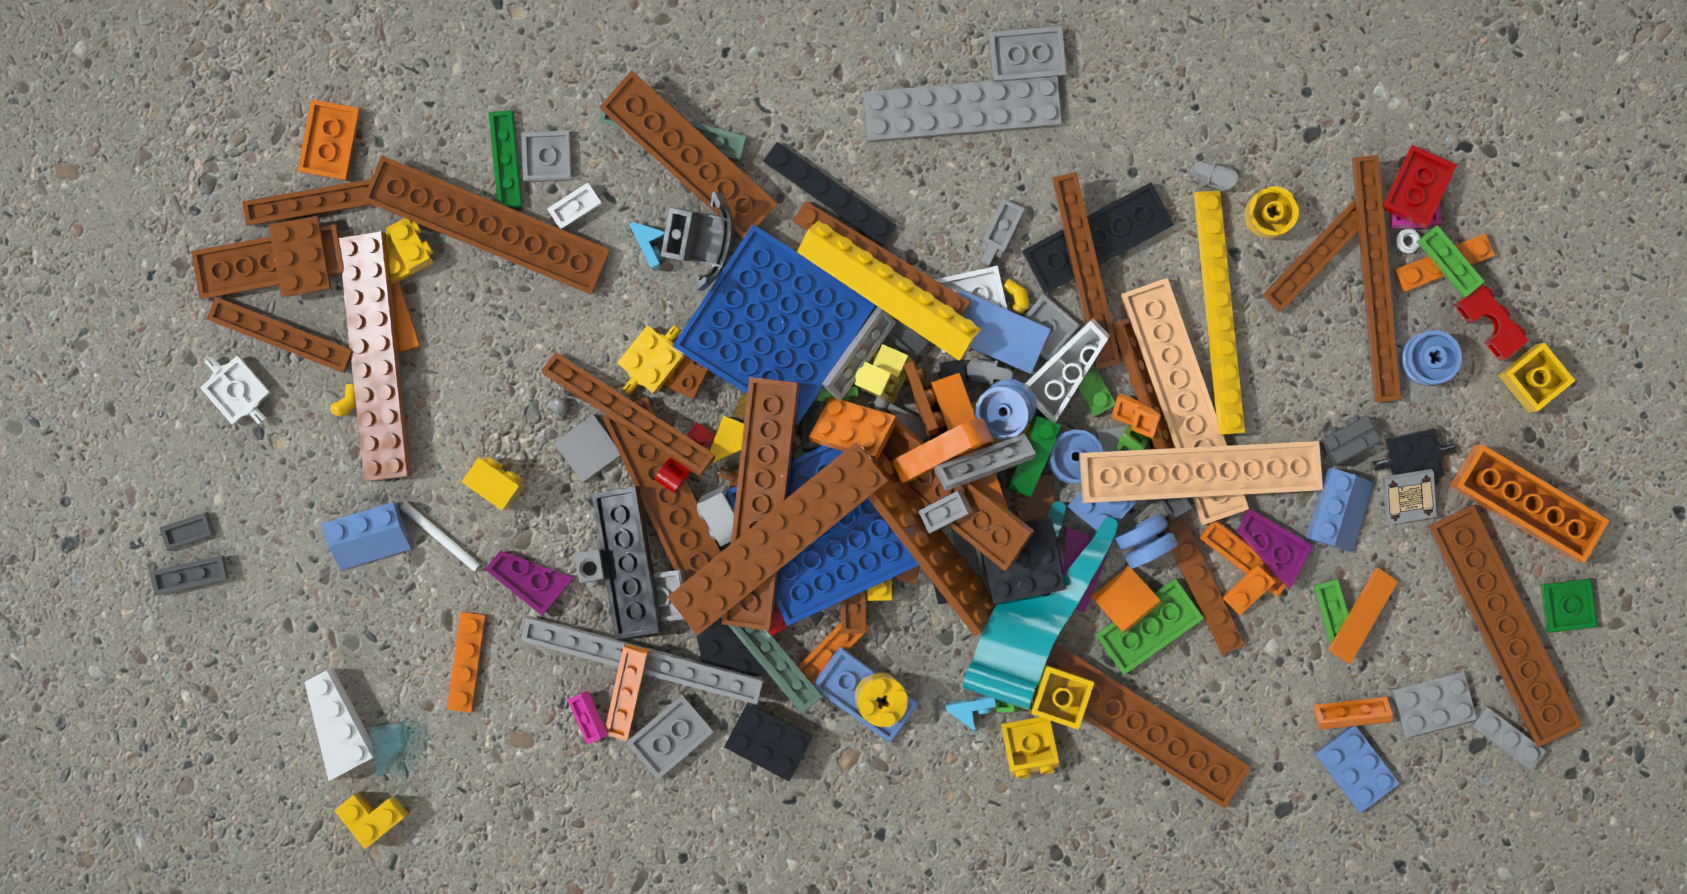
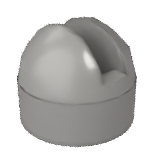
[546,397,568,419]

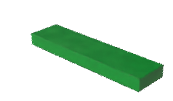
[488,110,523,209]

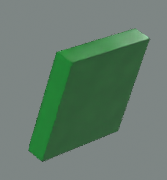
[1540,578,1598,633]

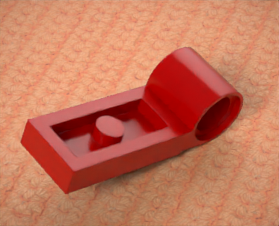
[654,422,716,494]

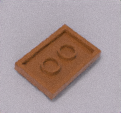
[269,216,332,298]
[904,361,943,441]

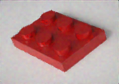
[1383,145,1457,229]

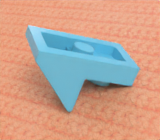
[629,222,665,270]
[945,696,996,731]

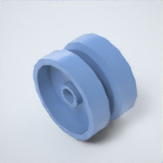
[1400,330,1462,386]
[976,379,1036,440]
[1046,429,1103,484]
[1114,513,1178,569]

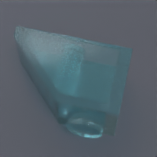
[370,721,410,777]

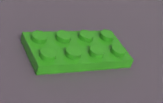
[1094,578,1204,675]

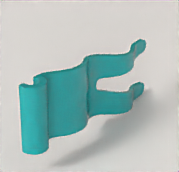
[963,501,1118,711]

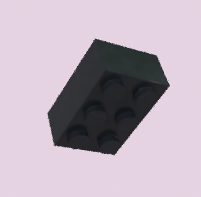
[724,702,813,782]

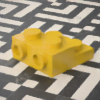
[386,218,434,285]
[1001,717,1059,779]

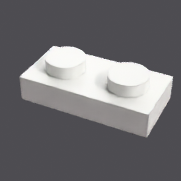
[547,183,602,230]

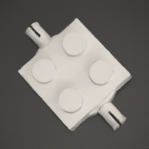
[200,356,271,425]

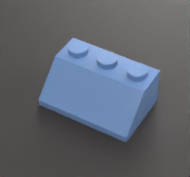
[1305,468,1374,553]
[322,502,412,570]

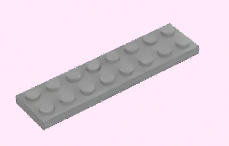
[863,76,1062,142]

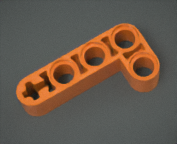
[892,418,994,484]

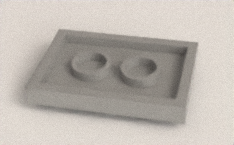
[989,26,1066,82]
[1391,671,1477,738]
[626,694,714,780]

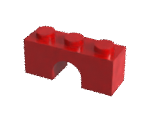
[1453,284,1529,361]

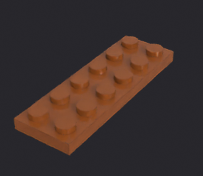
[191,224,344,300]

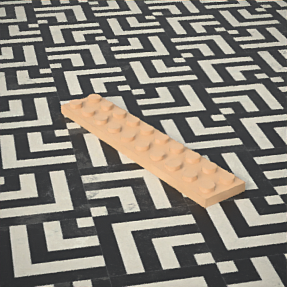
[1121,278,1249,525]
[1079,441,1323,503]

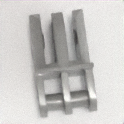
[1190,160,1238,191]
[966,358,1012,386]

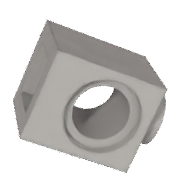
[575,549,605,586]

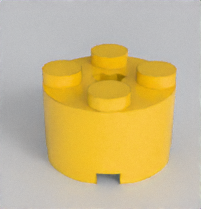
[1244,186,1299,239]
[855,673,908,727]

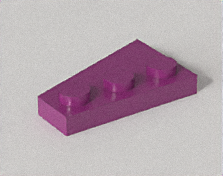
[1236,508,1313,589]
[1063,527,1110,613]

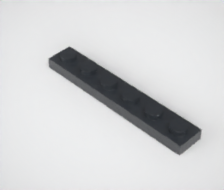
[763,142,897,246]

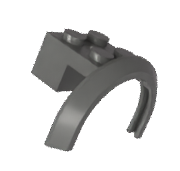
[661,192,733,291]

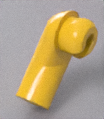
[1003,278,1030,314]
[330,384,356,417]

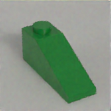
[1007,416,1061,497]

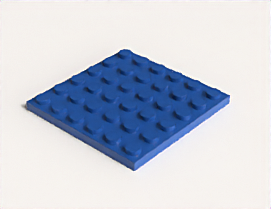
[673,225,876,427]
[726,446,919,626]

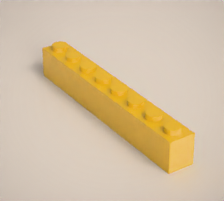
[797,221,981,361]

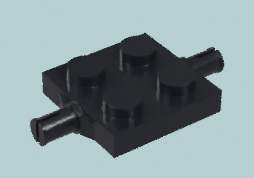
[1372,428,1457,479]

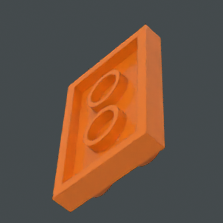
[297,99,361,181]
[809,397,897,461]

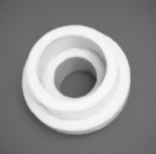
[1396,229,1421,253]

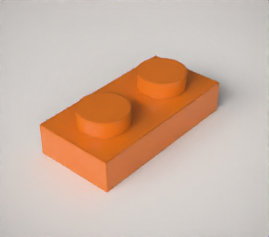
[1222,563,1275,615]

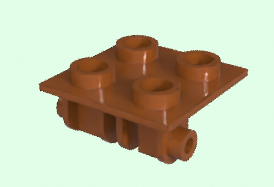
[663,337,708,400]
[1003,475,1055,522]

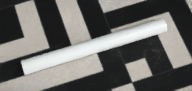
[400,501,481,572]

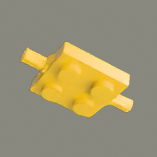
[618,324,686,395]

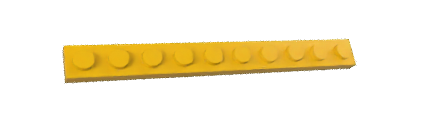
[1194,190,1245,435]

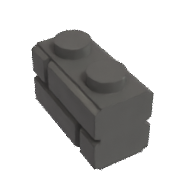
[1320,414,1381,466]

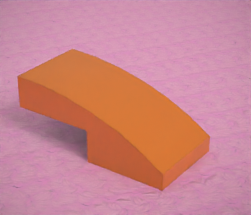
[1111,394,1161,439]

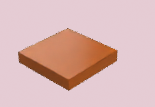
[1091,566,1161,634]

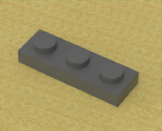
[149,555,229,596]

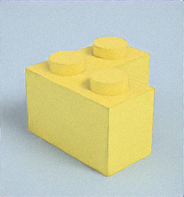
[855,344,914,404]

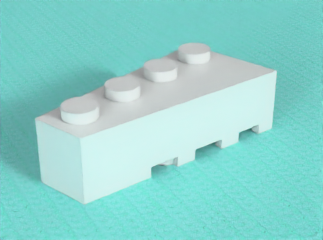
[1024,318,1110,423]
[305,668,379,781]

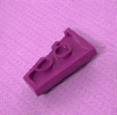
[485,551,574,616]

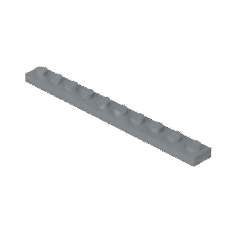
[521,616,764,704]

